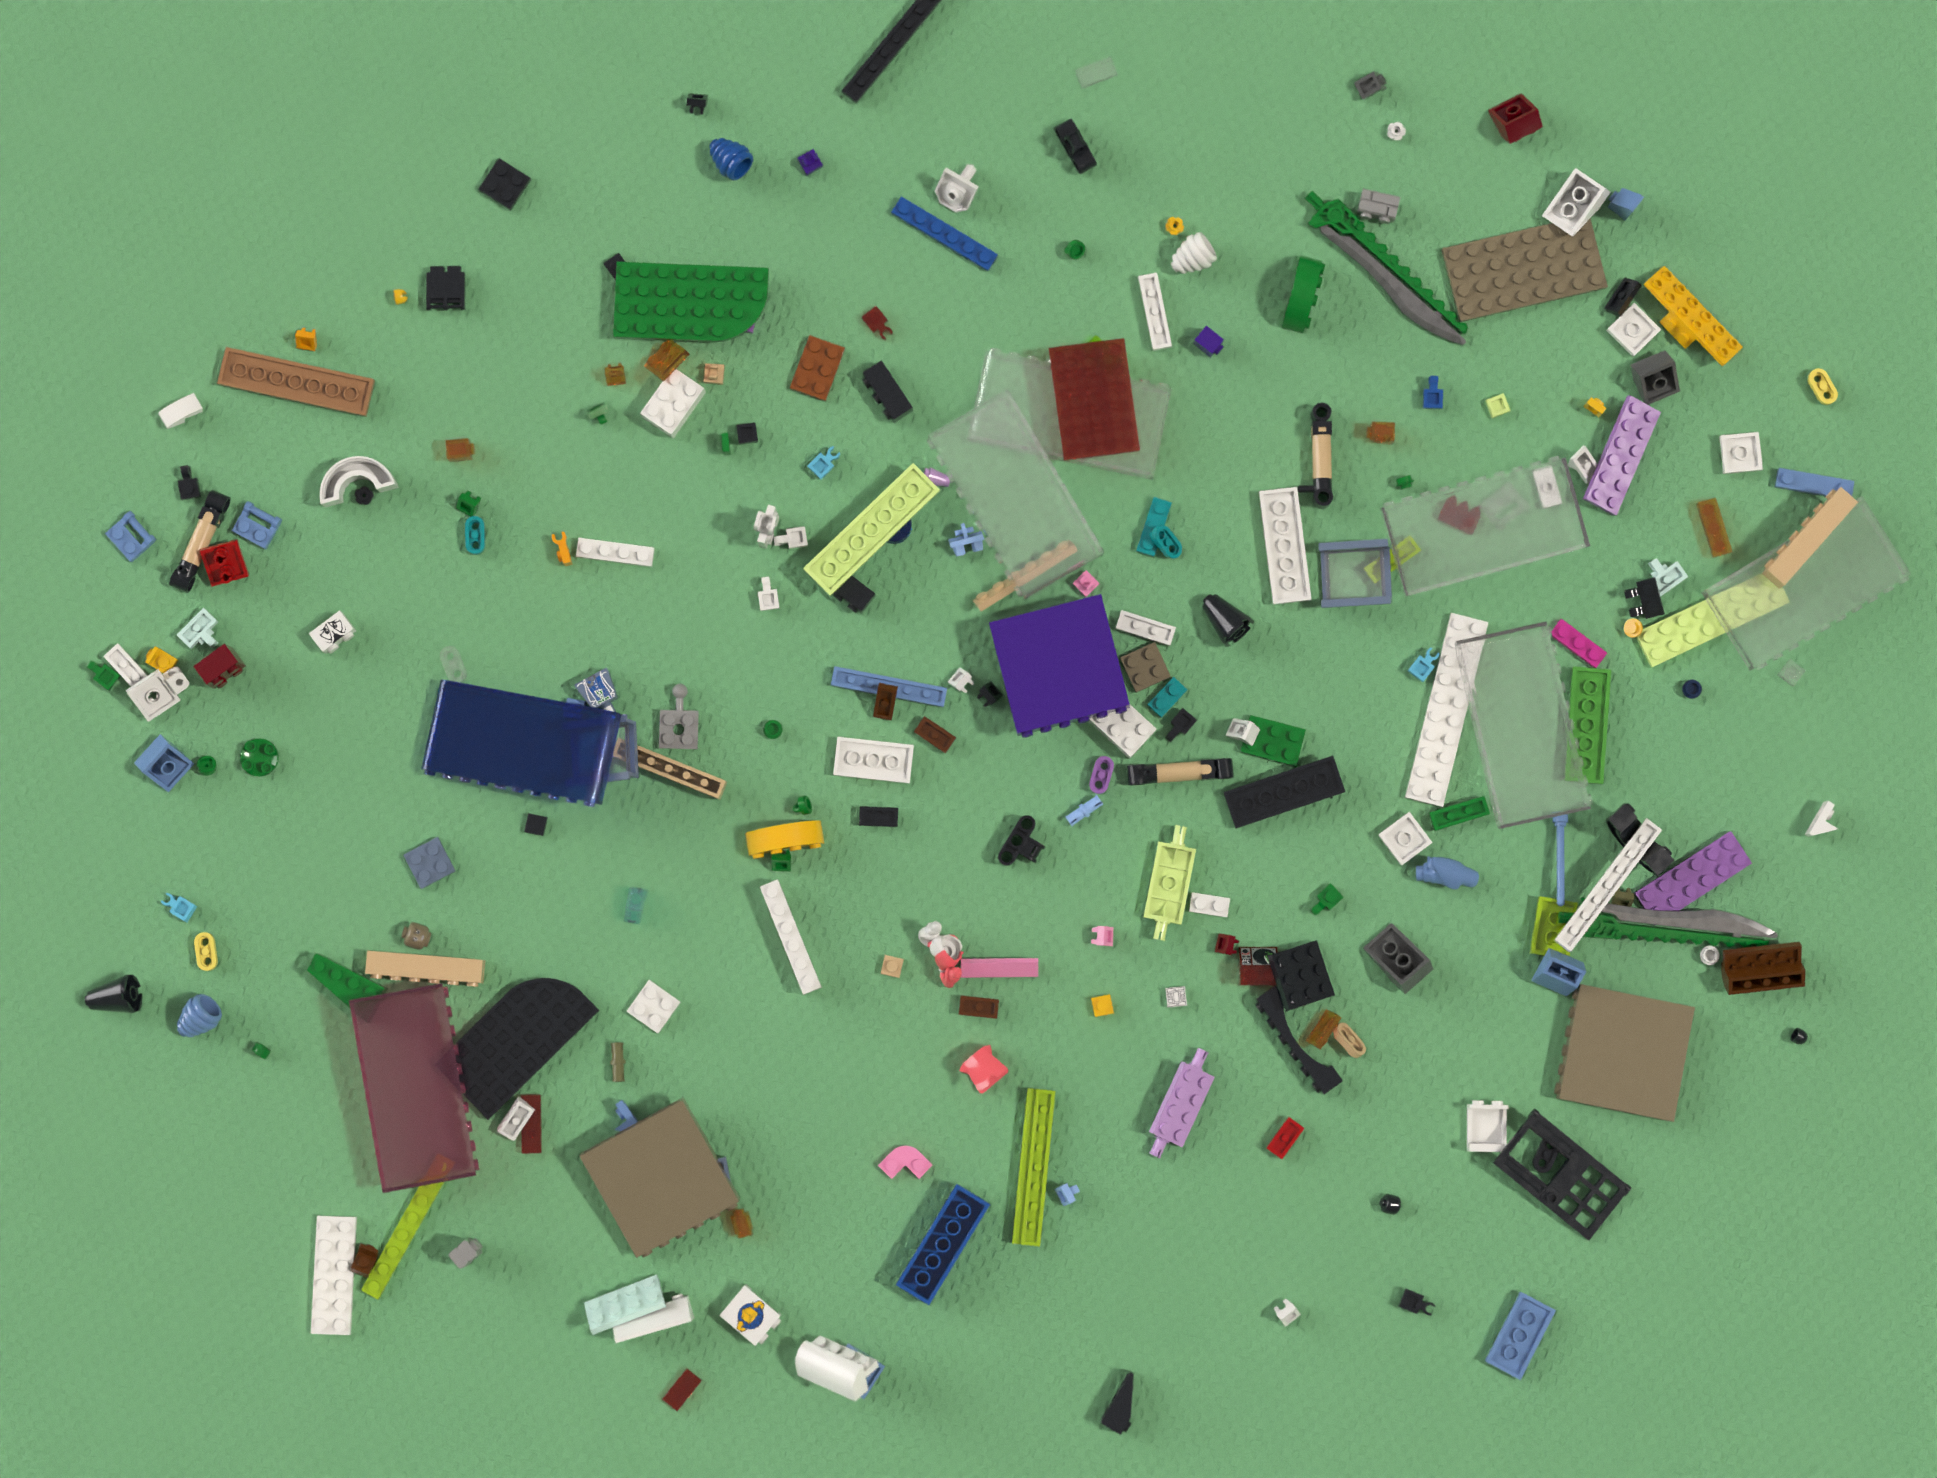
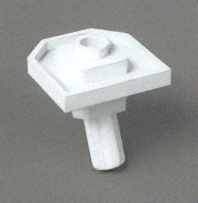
[935,164,979,212]

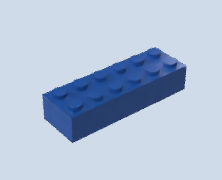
[896,1183,990,1305]

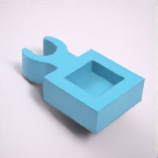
[807,446,840,480]
[1408,647,1439,683]
[161,893,198,923]

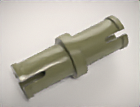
[610,1042,626,1082]

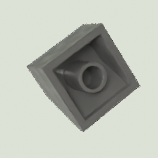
[1630,350,1680,405]

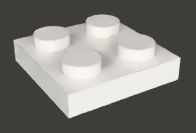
[1606,303,1661,357]
[1719,432,1763,474]
[1378,812,1433,866]
[627,980,681,1034]

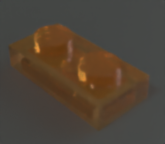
[1306,1009,1341,1050]

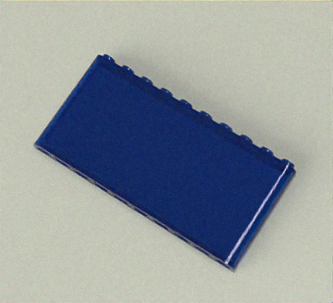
[421,679,622,807]

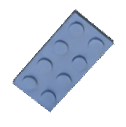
[1485,1292,1556,1380]

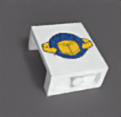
[719,1284,781,1346]

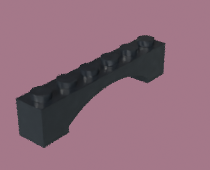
[1255,986,1343,1094]

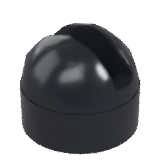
[1791,1028,1808,1044]

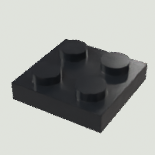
[479,158,531,211]

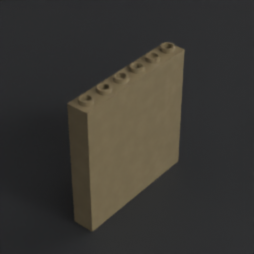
[1554,984,1695,1122]
[580,1097,740,1258]

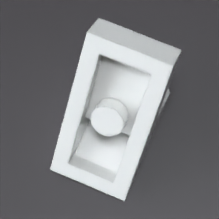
[1568,445,1597,485]
[1226,718,1260,746]
[1805,801,1838,837]

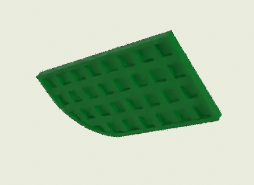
[613,262,769,342]

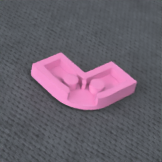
[878,1146,933,1179]

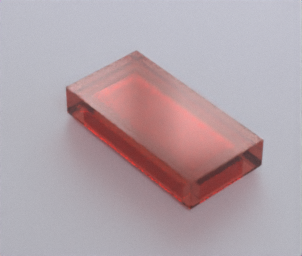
[662,1368,702,1411]

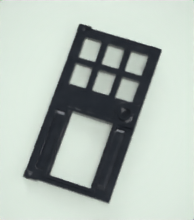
[1493,1109,1632,1240]

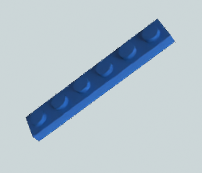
[891,196,998,272]

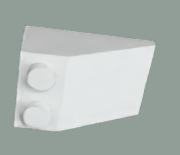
[1542,168,1610,237]

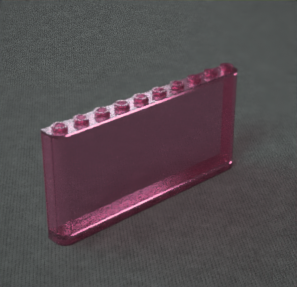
[349,983,479,1193]

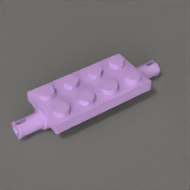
[1149,1048,1215,1158]

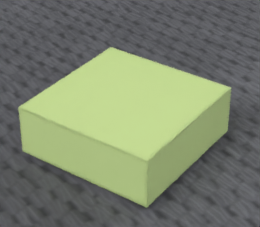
[1485,393,1511,418]

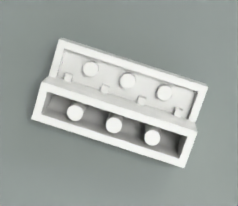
[795,1336,879,1401]

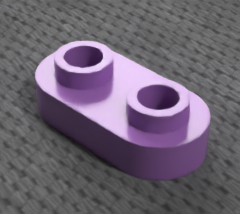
[1089,756,1114,794]

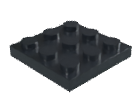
[1267,940,1335,1011]

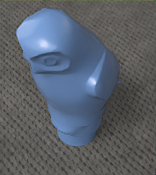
[1416,856,1479,890]

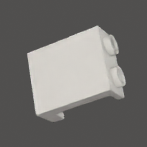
[1467,1101,1508,1152]

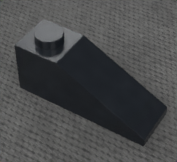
[1100,1370,1134,1435]

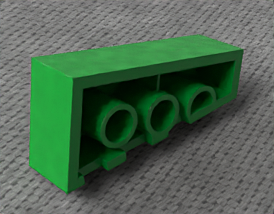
[307,953,388,1023]

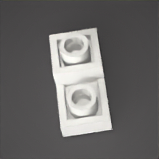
[158,393,203,429]

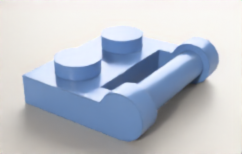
[232,501,282,549]
[105,511,156,562]

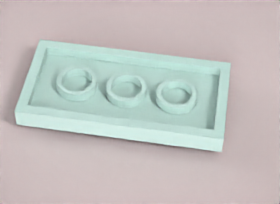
[584,1275,666,1335]

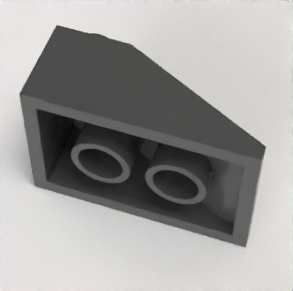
[1363,923,1433,994]

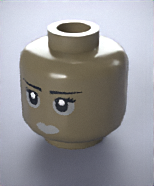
[401,922,431,950]

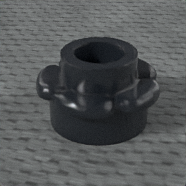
[355,486,374,505]

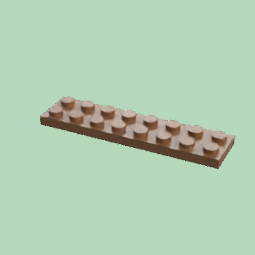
[217,347,375,417]

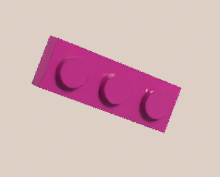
[1549,619,1607,668]

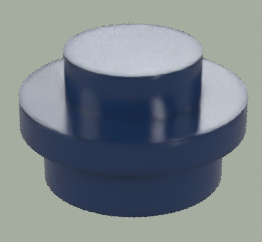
[1682,680,1702,699]

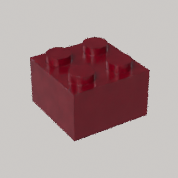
[193,643,246,689]

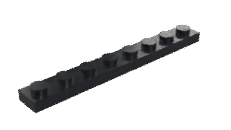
[842,0,942,104]

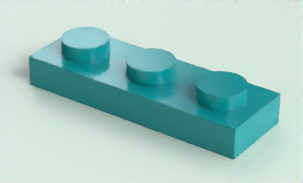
[1136,497,1172,557]

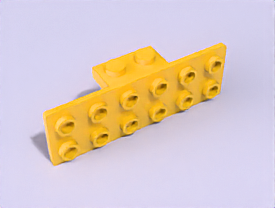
[1644,266,1743,366]

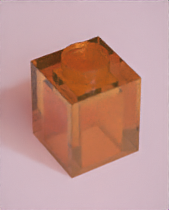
[445,438,475,462]

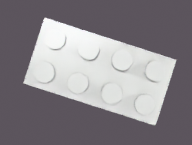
[833,737,914,784]

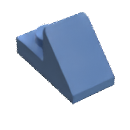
[614,1100,639,1131]

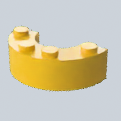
[745,820,825,859]

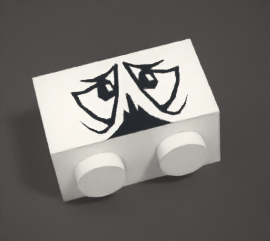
[309,610,356,654]

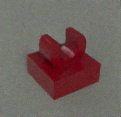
[1215,933,1239,955]

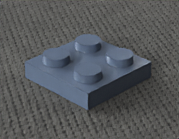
[404,837,456,889]

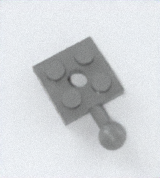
[659,684,699,749]

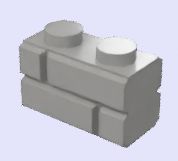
[1357,189,1400,224]
[449,1238,483,1269]

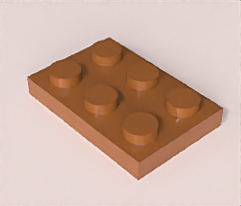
[790,335,845,402]

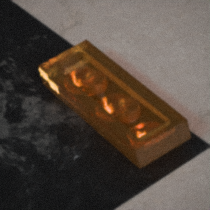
[1696,498,1733,558]

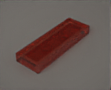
[521,1095,542,1154]

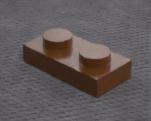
[873,683,898,721]
[914,716,956,754]
[959,995,999,1019]

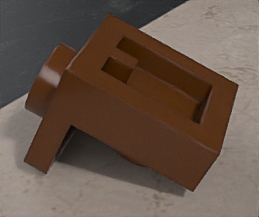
[350,1244,378,1278]

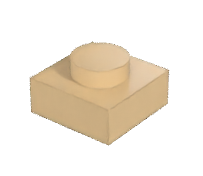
[881,955,904,978]

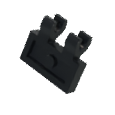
[1624,577,1665,619]

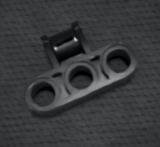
[1054,118,1097,174]
[998,815,1045,866]

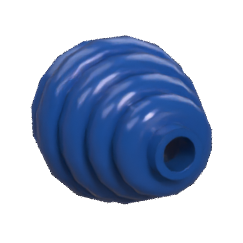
[710,138,753,181]

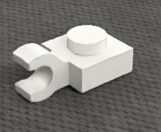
[774,526,808,549]
[758,577,780,611]

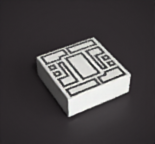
[1165,986,1187,1008]

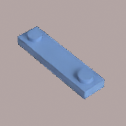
[1775,468,1854,496]

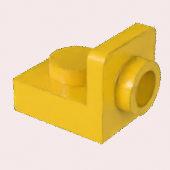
[145,646,179,673]

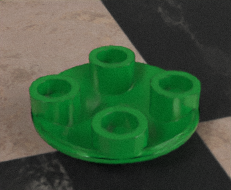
[240,738,279,777]

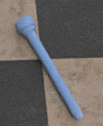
[1553,814,1568,906]

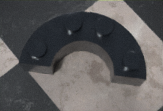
[1606,803,1675,876]

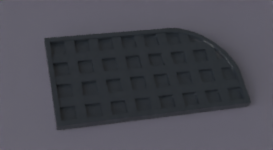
[434,978,600,1120]

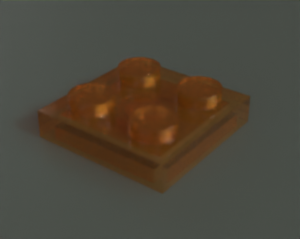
[643,340,690,382]

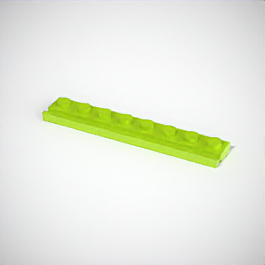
[1012,1088,1055,1247]

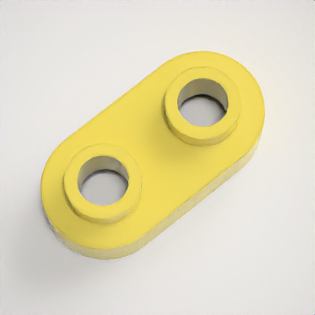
[1808,369,1838,405]
[194,932,218,971]

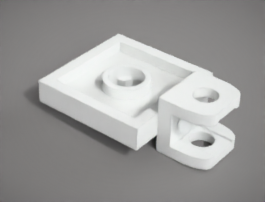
[754,505,780,549]
[126,667,189,722]

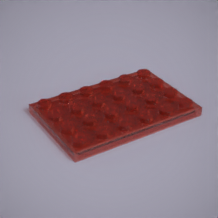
[1048,338,1140,462]

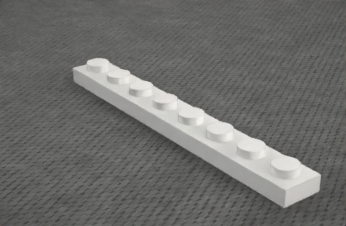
[1554,818,1662,952]

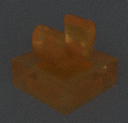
[605,363,626,386]

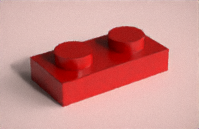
[1266,1117,1305,1160]

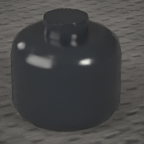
[1379,1194,1401,1215]

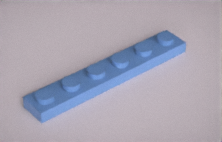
[831,666,947,708]

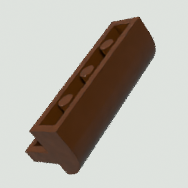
[1721,942,1806,995]

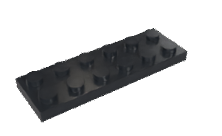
[1223,756,1345,829]

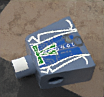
[575,668,618,717]

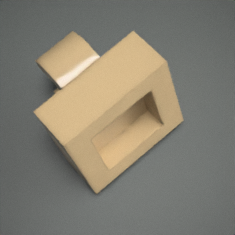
[704,363,725,385]

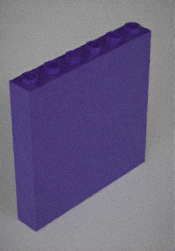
[989,594,1130,738]

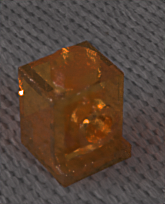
[1366,421,1395,445]

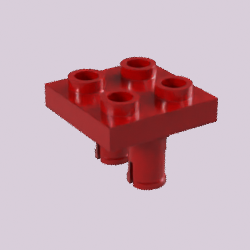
[200,539,249,587]

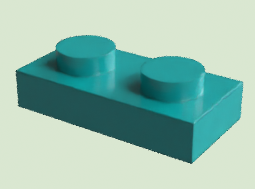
[1148,677,1187,718]

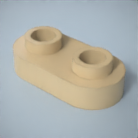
[1333,1023,1366,1058]

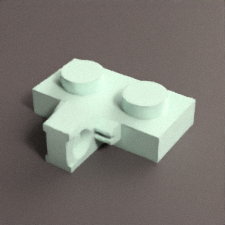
[1648,558,1688,596]
[177,608,218,649]

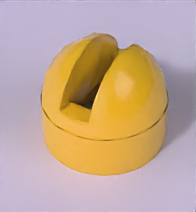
[393,289,408,305]

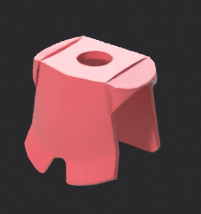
[959,1045,1008,1094]

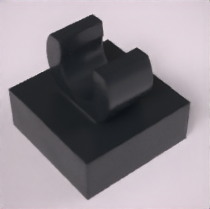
[687,93,708,115]
[977,681,1003,707]

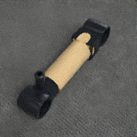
[1298,402,1333,509]
[169,490,231,593]
[1127,758,1234,785]

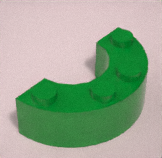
[1281,255,1325,333]

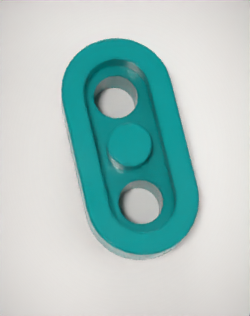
[465,516,485,555]
[1151,525,1182,559]

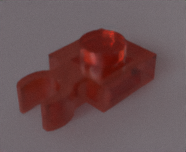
[861,306,893,340]

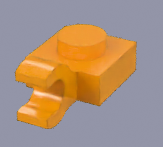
[551,531,573,566]

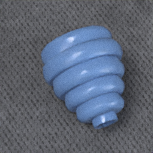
[177,994,222,1038]

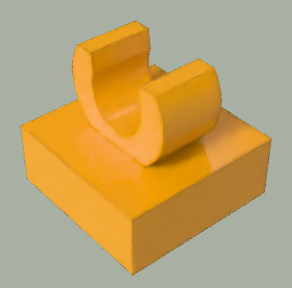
[295,327,317,351]

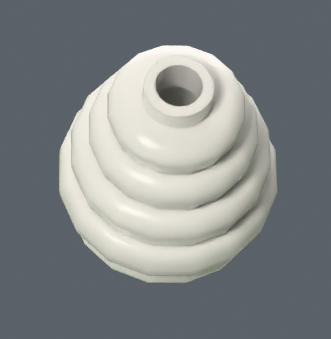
[1171,232,1217,274]

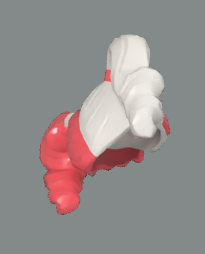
[918,921,964,988]

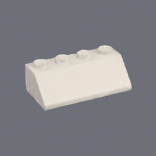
[613,1293,694,1343]

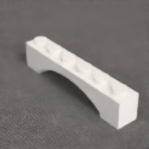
[760,880,822,995]

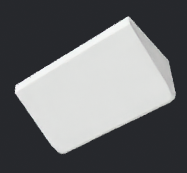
[497,1096,535,1141]

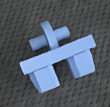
[948,523,984,556]

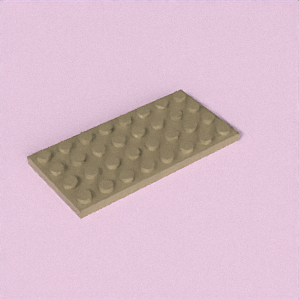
[1442,219,1608,322]

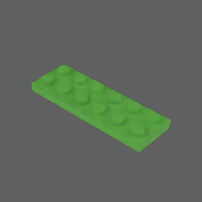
[1564,666,1611,785]

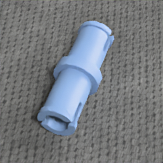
[1065,795,1103,826]

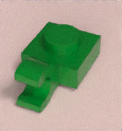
[86,660,121,691]
[1310,883,1344,916]

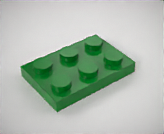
[1240,715,1306,767]

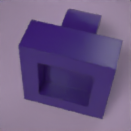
[797,149,823,176]

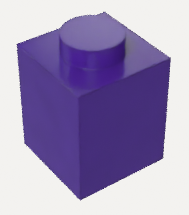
[1193,325,1224,358]

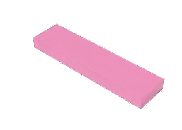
[961,958,1038,978]

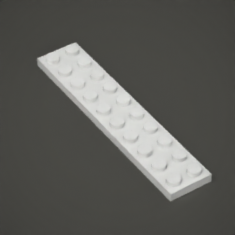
[1405,613,1488,807]

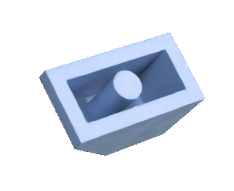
[1608,188,1644,221]

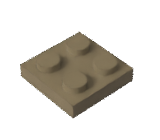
[1120,642,1171,693]

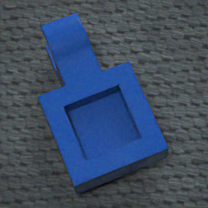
[1423,376,1443,409]

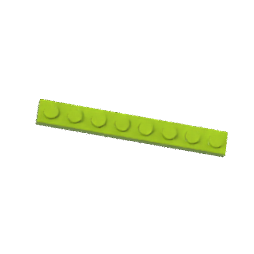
[361,1153,456,1300]

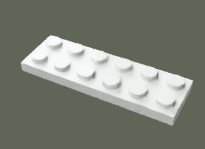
[1259,487,1312,605]
[311,1216,357,1335]

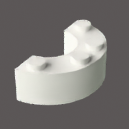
[320,456,399,508]

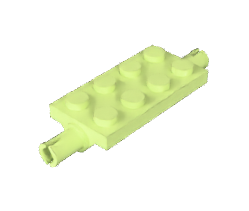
[1143,825,1196,941]

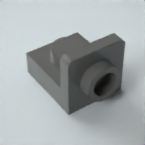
[1354,71,1387,100]

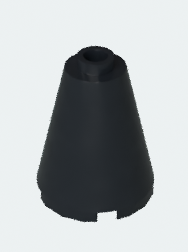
[1202,594,1254,647]
[85,974,143,1013]

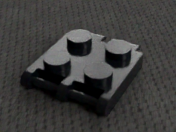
[426,266,465,311]

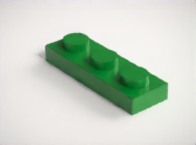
[1429,796,1490,831]

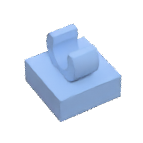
[1054,1183,1080,1206]

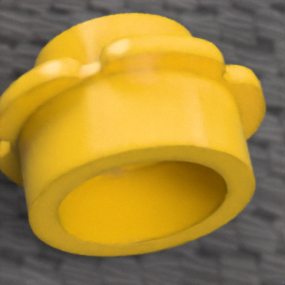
[1165,217,1184,235]

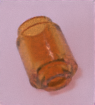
[730,1208,753,1239]

